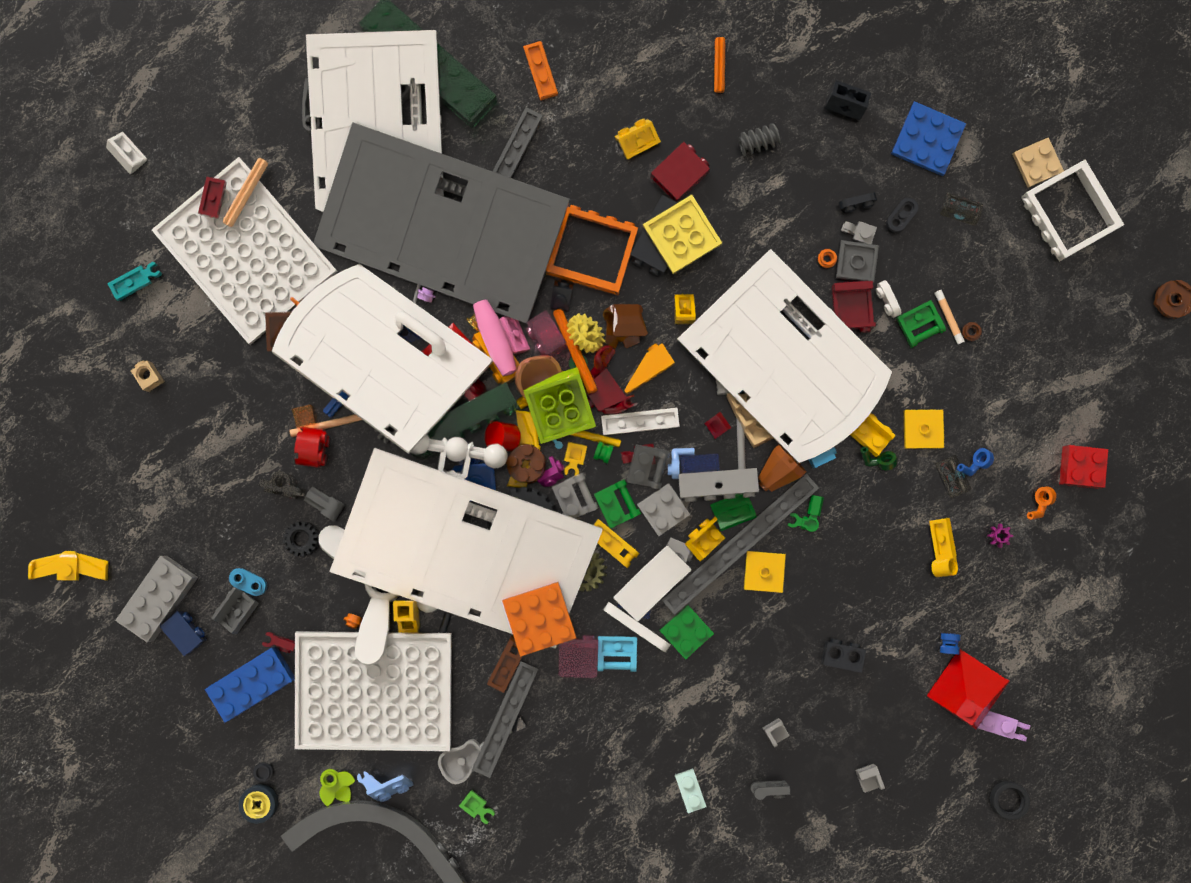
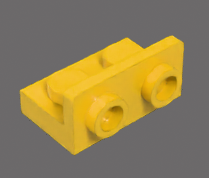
[615,119,661,159]
[850,413,895,457]
[685,516,725,561]

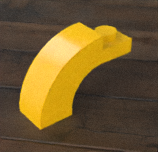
[393,601,420,633]

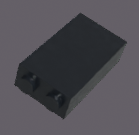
[630,195,677,276]

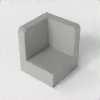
[762,718,790,747]
[855,764,885,793]

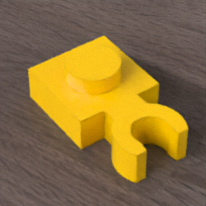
[564,442,587,476]

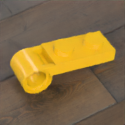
[929,518,958,577]

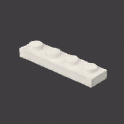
[601,408,680,436]

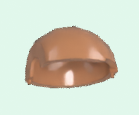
[515,355,562,399]

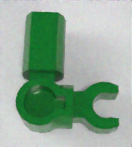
[788,495,824,532]

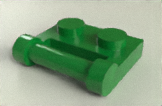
[896,300,946,348]
[594,479,641,529]

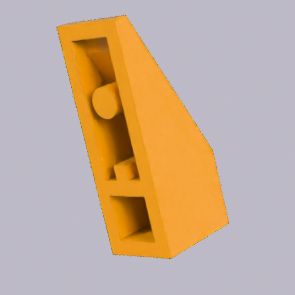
[624,343,675,395]

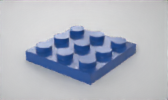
[891,101,966,176]

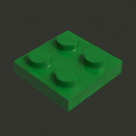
[659,605,714,660]

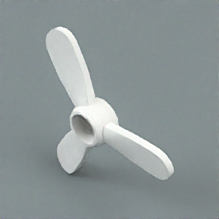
[319,526,399,665]

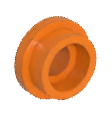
[818,249,837,268]
[344,613,362,629]

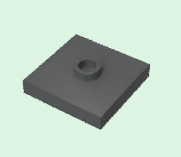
[836,240,879,283]

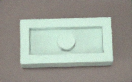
[675,769,706,813]

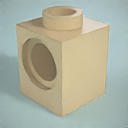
[131,360,164,392]

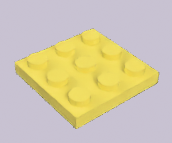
[643,195,722,274]

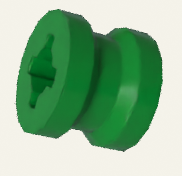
[593,441,614,464]

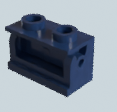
[160,611,207,656]

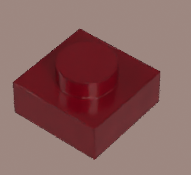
[704,412,732,439]

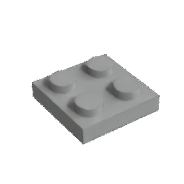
[637,483,690,536]

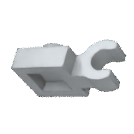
[841,221,877,244]

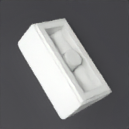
[106,132,147,174]

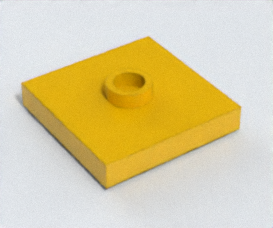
[904,410,944,449]
[744,551,786,593]

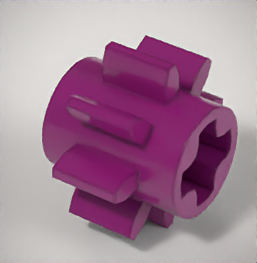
[987,524,1013,548]

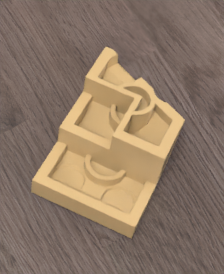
[727,393,773,448]

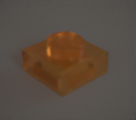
[292,404,316,428]

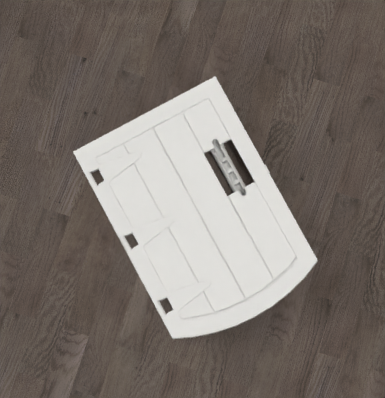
[306,30,444,212]
[677,249,892,463]
[272,264,493,454]

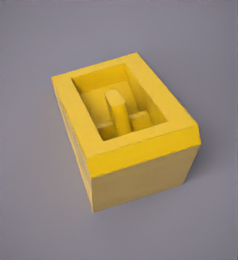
[675,294,696,324]

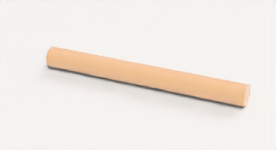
[290,414,362,437]

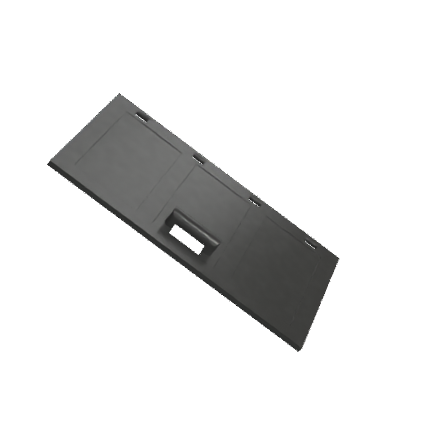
[313,122,570,324]

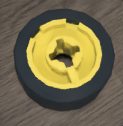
[238,784,278,824]

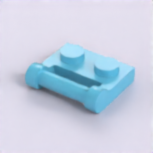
[598,636,637,672]

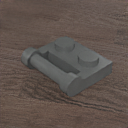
[627,444,670,489]
[750,781,790,800]

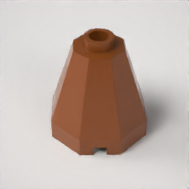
[758,444,806,492]

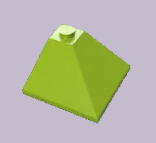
[523,367,596,444]

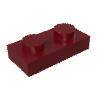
[198,177,227,219]
[464,380,489,402]

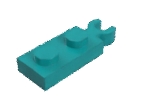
[107,262,162,301]

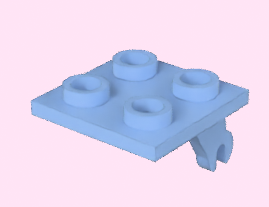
[357,771,414,802]

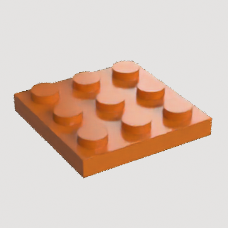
[502,582,577,657]

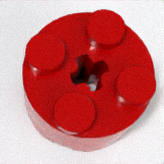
[294,426,330,468]

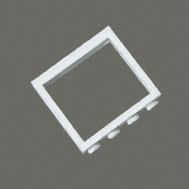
[1021,160,1124,262]

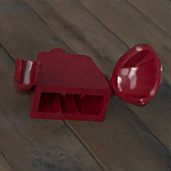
[585,345,638,415]

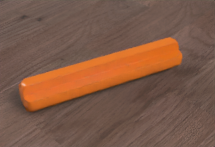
[714,37,725,93]

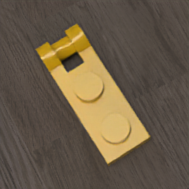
[594,519,640,568]

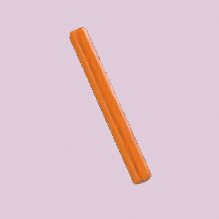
[553,309,597,394]

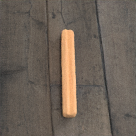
[223,158,268,227]

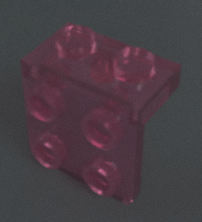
[558,635,598,678]

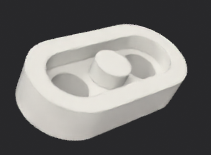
[876,280,901,318]

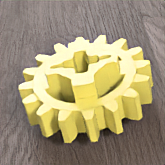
[566,313,605,353]

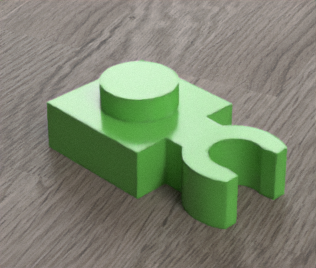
[459,790,495,824]

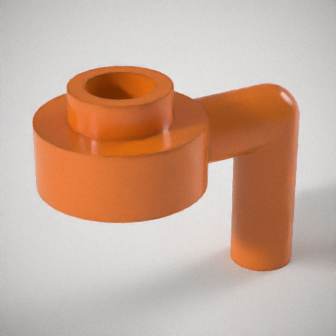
[1027,486,1056,520]

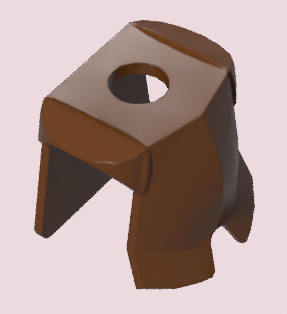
[603,304,648,348]

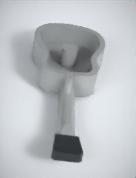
[438,716,526,784]

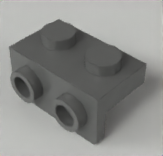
[211,587,259,635]

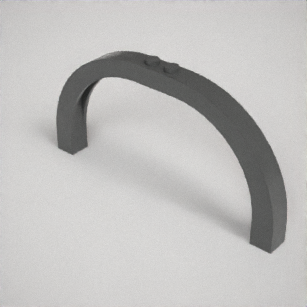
[281,800,467,883]

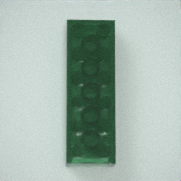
[411,382,519,460]

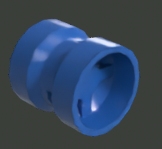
[940,633,961,654]

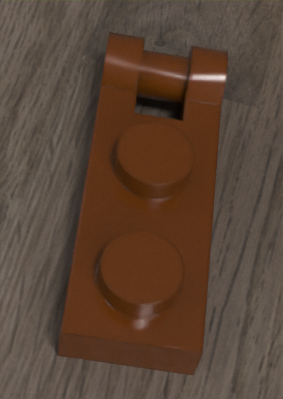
[487,635,523,693]

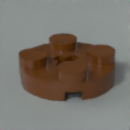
[1154,280,1191,319]
[506,444,546,484]

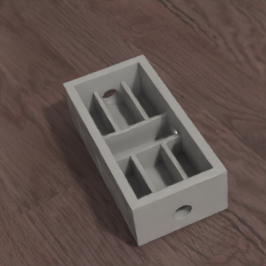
[679,468,759,502]
[115,556,198,642]

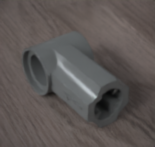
[304,487,345,522]

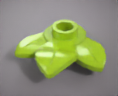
[319,769,355,806]

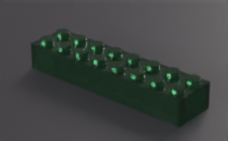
[359,0,498,129]

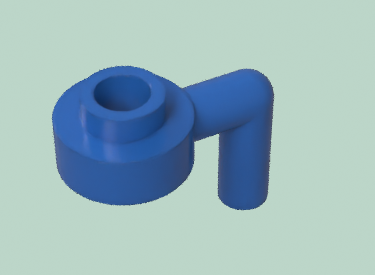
[957,448,994,476]

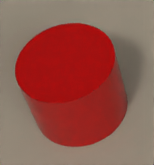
[485,421,521,452]

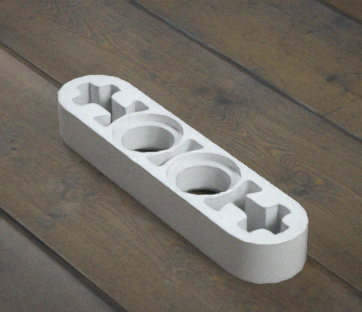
[603,602,671,653]

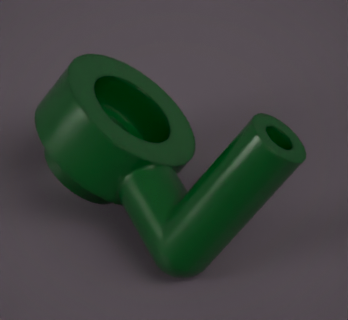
[861,447,898,470]

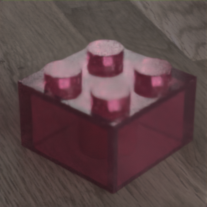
[526,310,567,357]

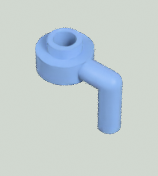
[668,448,694,479]

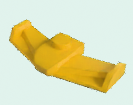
[507,410,541,488]
[28,551,109,581]

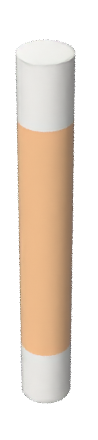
[935,290,965,344]

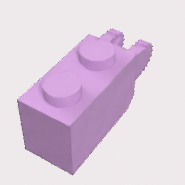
[978,711,1030,741]

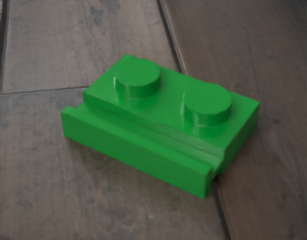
[710,494,757,531]

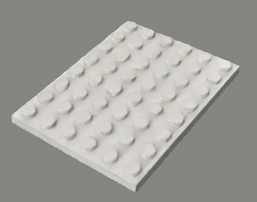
[152,157,337,345]
[295,631,452,751]

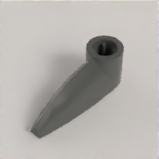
[302,78,322,135]

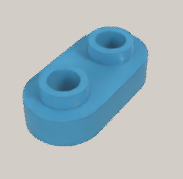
[229,568,267,596]

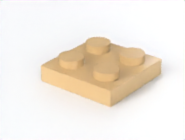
[1012,137,1064,188]

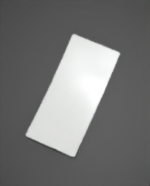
[614,546,691,621]

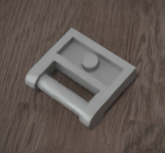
[551,473,599,519]

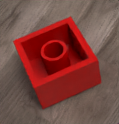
[1059,445,1108,489]

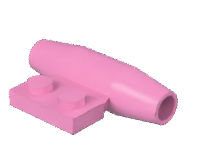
[473,300,530,376]

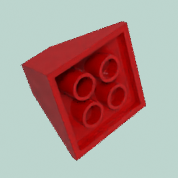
[927,649,1010,730]

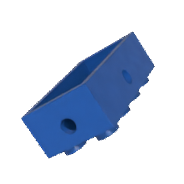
[205,646,295,723]

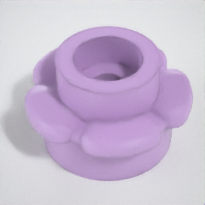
[417,287,436,303]

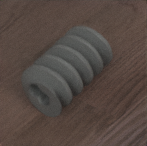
[739,123,781,157]

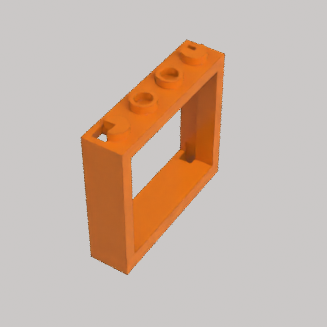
[546,205,638,296]

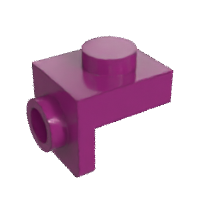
[538,456,564,487]

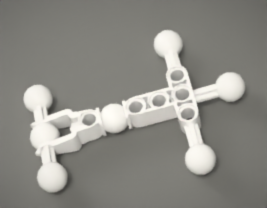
[410,434,508,613]

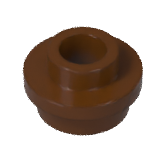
[962,322,982,341]

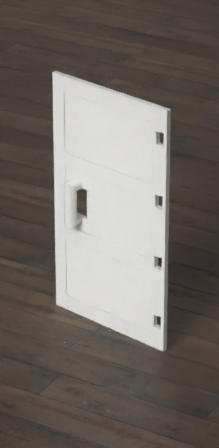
[330,448,603,648]

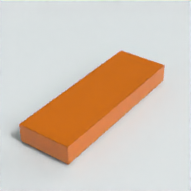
[523,41,558,101]

